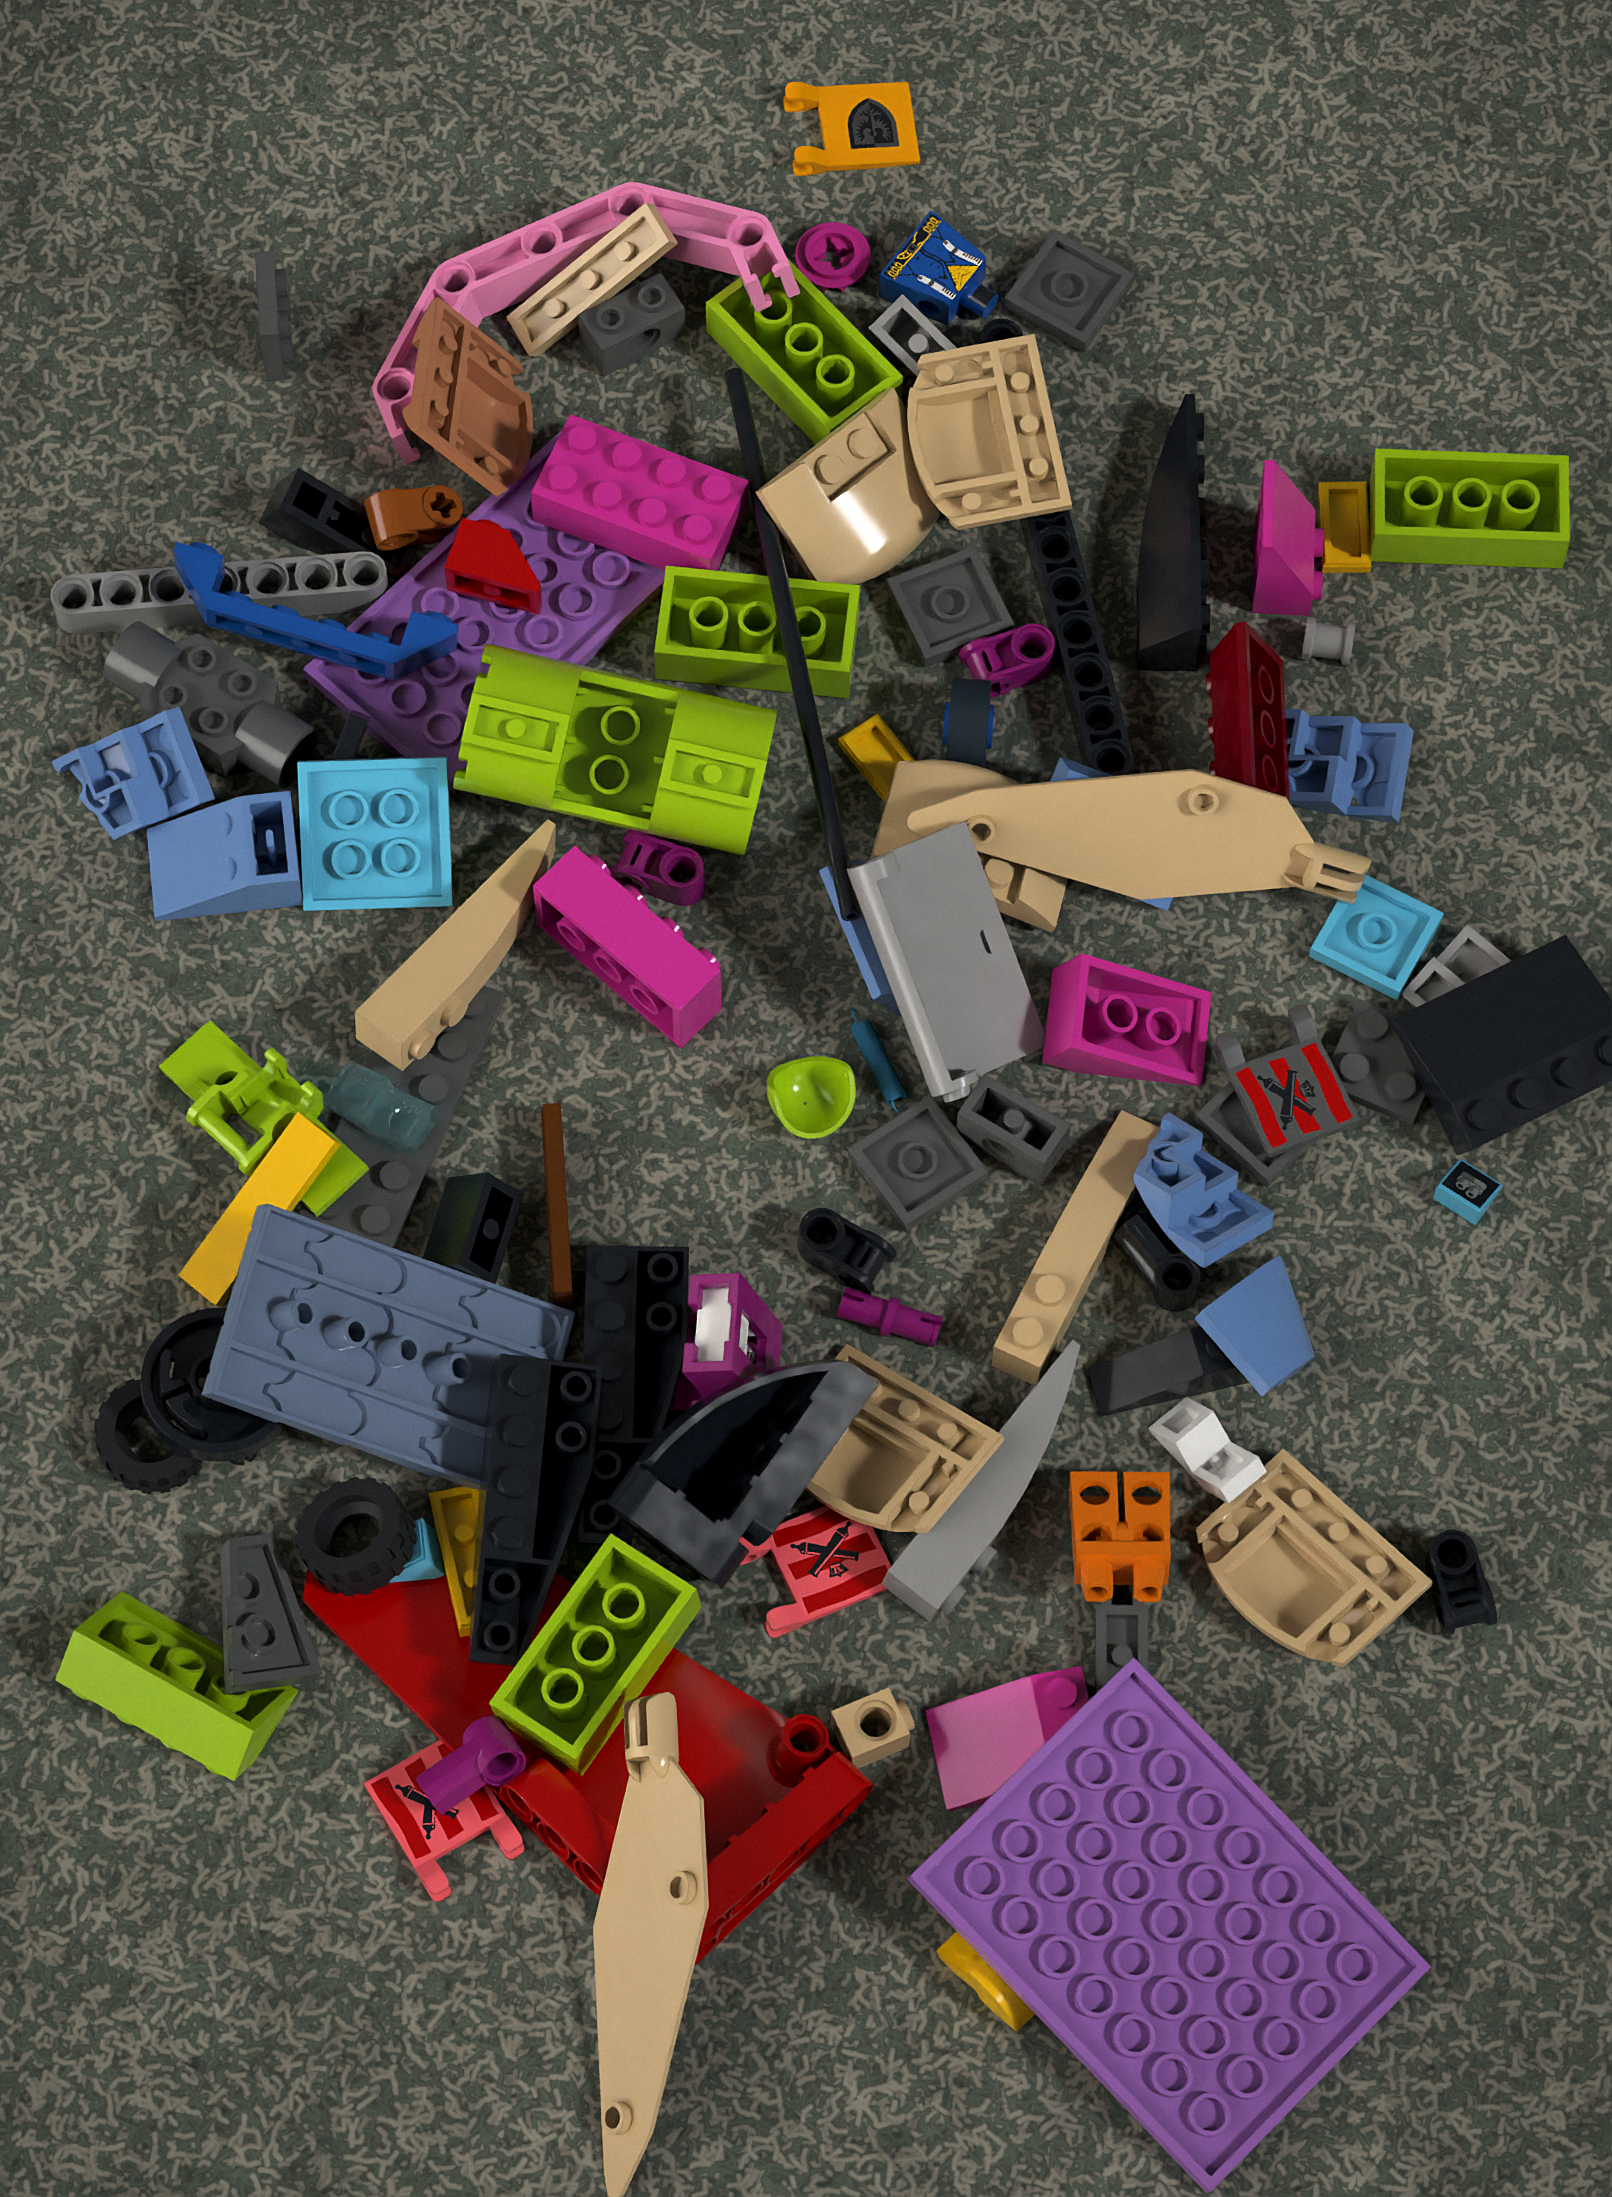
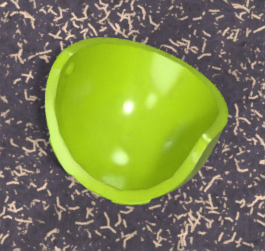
[767,1056,856,1139]

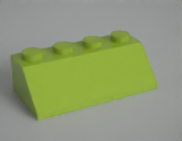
[55,1591,299,1781]

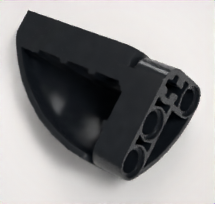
[605,1359,879,1590]

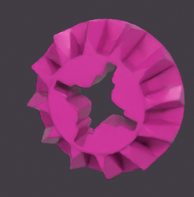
[795,222,871,293]

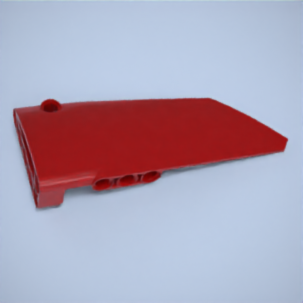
[302,1569,874,1966]

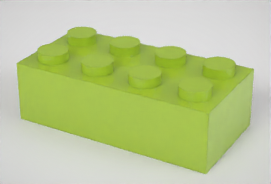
[706,258,903,445]
[1370,448,1570,569]
[654,566,860,699]
[489,1533,702,1776]

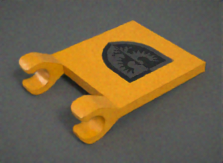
[783,82,920,176]

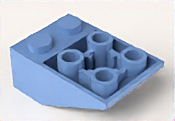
[147,791,303,921]

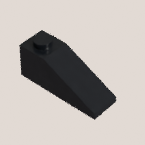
[258,468,419,581]
[1087,1326,1249,1417]

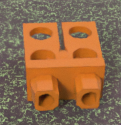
[1068,1471,1171,1602]

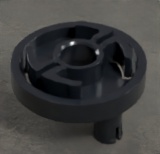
[140,1307,286,1466]

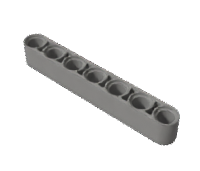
[50,551,389,634]

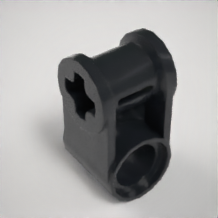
[797,1208,897,1295]
[1425,1530,1497,1636]

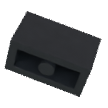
[423,1172,524,1284]

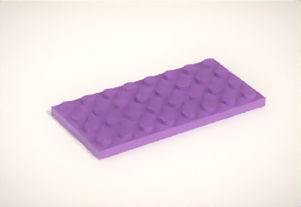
[303,430,665,792]

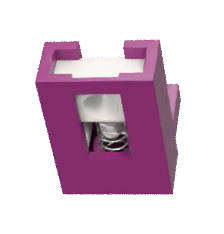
[668,1273,783,1418]

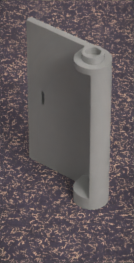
[846,821,1045,1103]

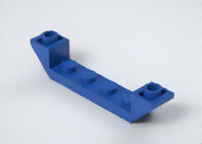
[174,542,459,681]

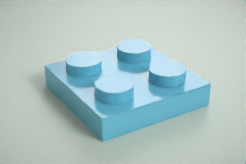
[1309,874,1444,1001]

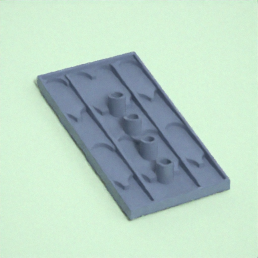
[201,1204,576,1491]

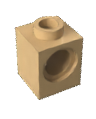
[830,1687,915,1768]

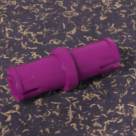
[837,1286,944,1348]

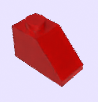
[444,518,542,615]

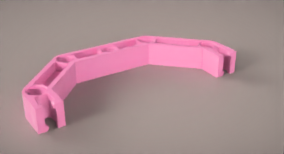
[372,182,800,466]

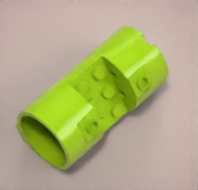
[453,643,777,856]

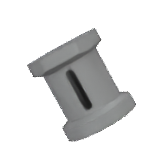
[1301,616,1356,667]

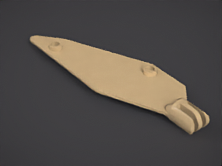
[907,769,1372,905]
[593,1692,709,2197]

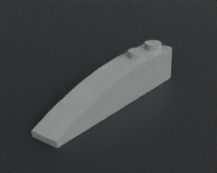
[881,1339,1080,1622]

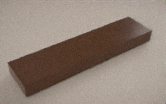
[541,1103,574,1309]

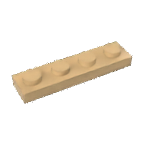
[506,203,678,357]

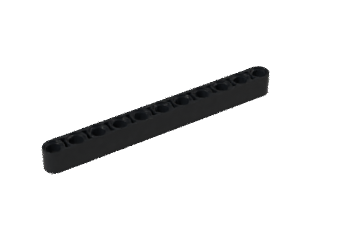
[980,318,1133,776]

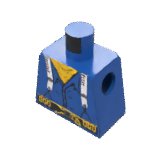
[879,210,999,325]

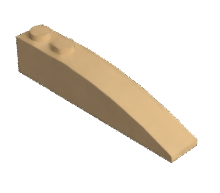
[355,819,556,1071]
[991,1110,1160,1386]

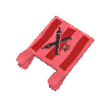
[739,1506,891,1638]
[364,1740,525,1902]

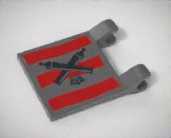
[1213,1004,1361,1158]

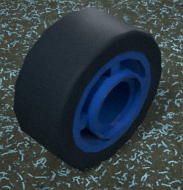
[942,678,995,768]

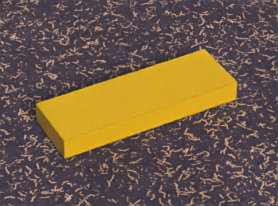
[429,1486,479,1637]

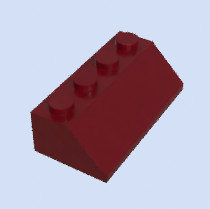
[1206,621,1290,802]

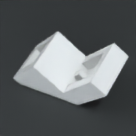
[1148,1397,1267,1504]

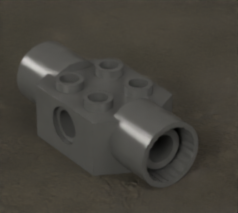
[103,621,319,788]

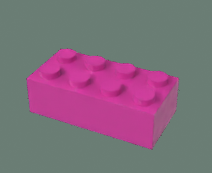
[531,414,749,571]
[533,845,722,1048]

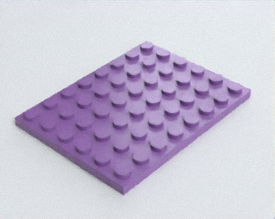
[907,1657,1431,2193]

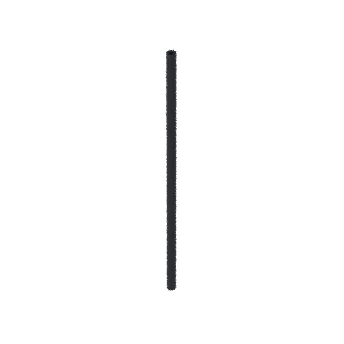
[725,368,861,921]

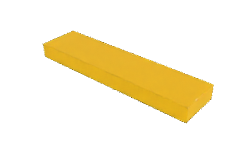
[178,1112,341,1307]

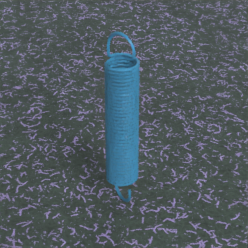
[850,1008,907,1115]

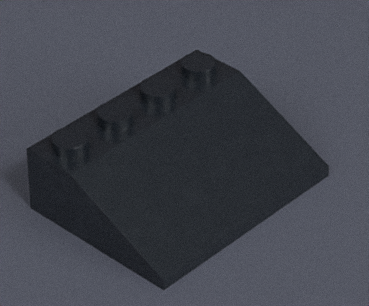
[1390,935,1612,1155]

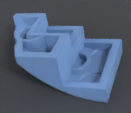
[52,707,215,840]
[1285,709,1414,823]
[1133,1112,1274,1268]
[1194,1255,1315,1396]

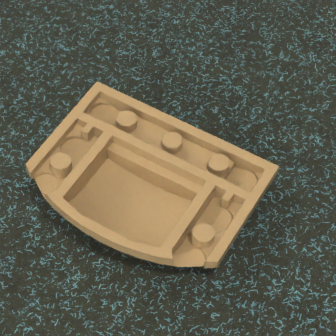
[907,334,1072,530]
[755,387,941,585]
[870,759,1068,933]
[805,1344,1004,1533]
[1195,1449,1432,1667]

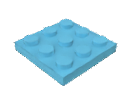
[297,756,453,911]

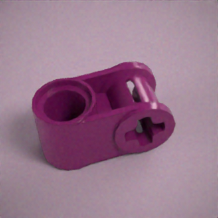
[958,623,1055,699]
[610,830,706,906]

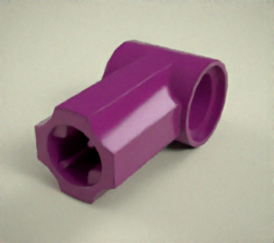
[416,1715,526,1815]

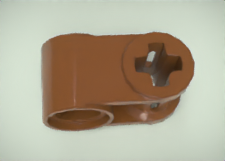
[363,485,463,551]

